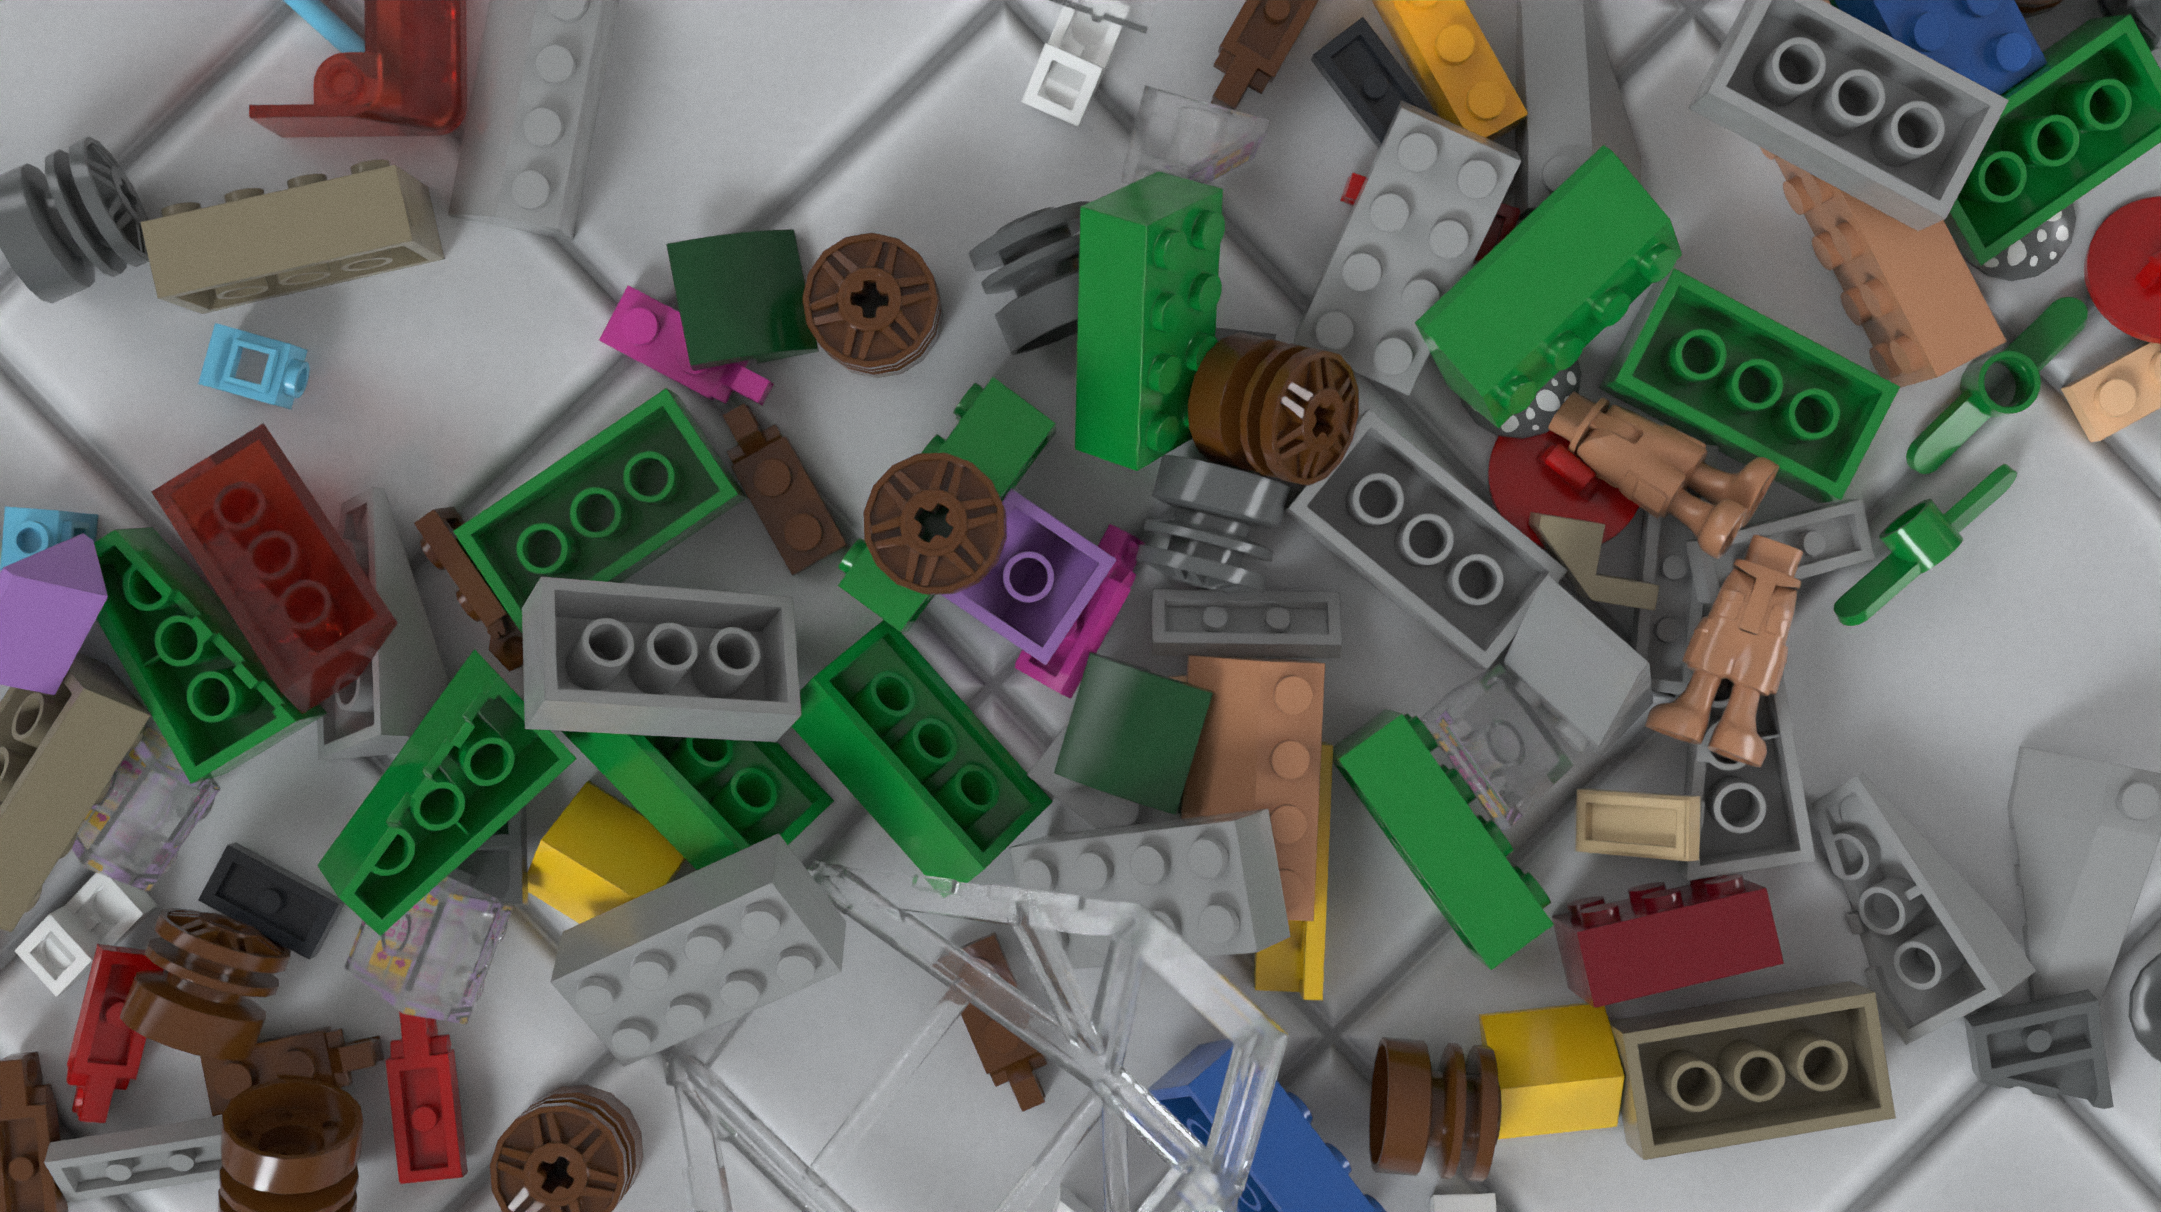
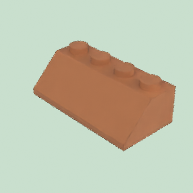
[1181,655,1325,921]

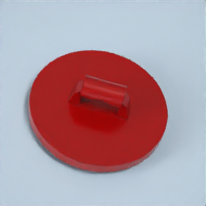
[2084,196,2161,344]
[1488,430,1639,550]

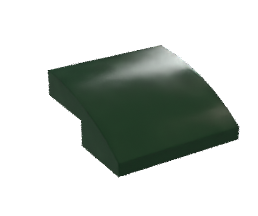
[666,229,819,371]
[1054,652,1213,815]

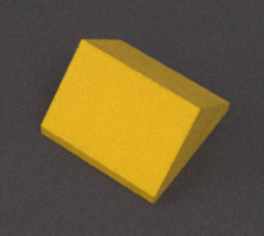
[527,781,686,924]
[1479,1003,1625,1139]

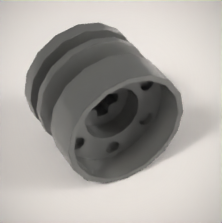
[0,136,149,303]
[968,201,1089,355]
[1136,455,1290,593]

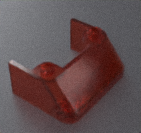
[249,0,467,138]

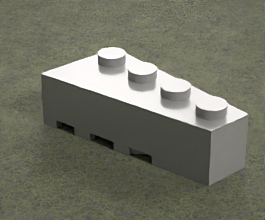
[1678,615,1816,881]

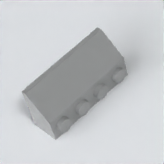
[448,0,619,240]

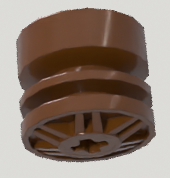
[802,233,943,378]
[1188,332,1359,486]
[863,453,1007,595]
[120,908,291,1061]
[1369,1037,1502,1182]
[217,1078,364,1212]
[490,1085,643,1212]

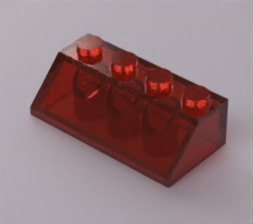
[151,423,398,714]

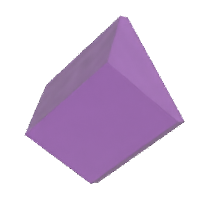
[940,488,1117,665]
[0,533,108,695]

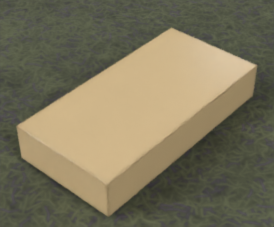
[1575,788,1701,861]

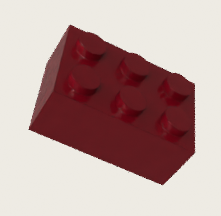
[1552,874,1784,1008]

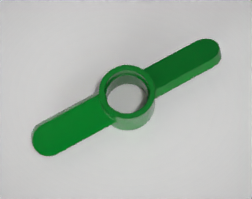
[1906,297,2088,474]
[1834,464,2017,626]

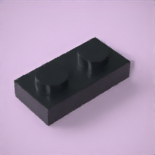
[1311,17,1439,149]
[198,843,345,959]

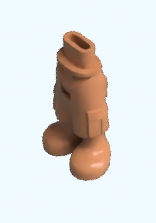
[1548,391,1779,559]
[1645,535,1803,768]

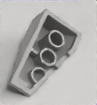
[1514,0,1641,220]
[317,487,448,760]
[2007,746,2161,1007]
[1811,772,2036,1045]

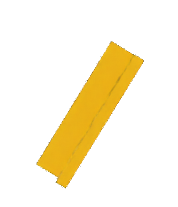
[1253,742,1333,1001]

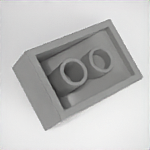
[1504,575,1653,757]

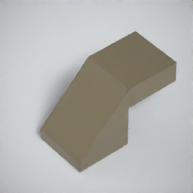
[1529,512,1660,611]

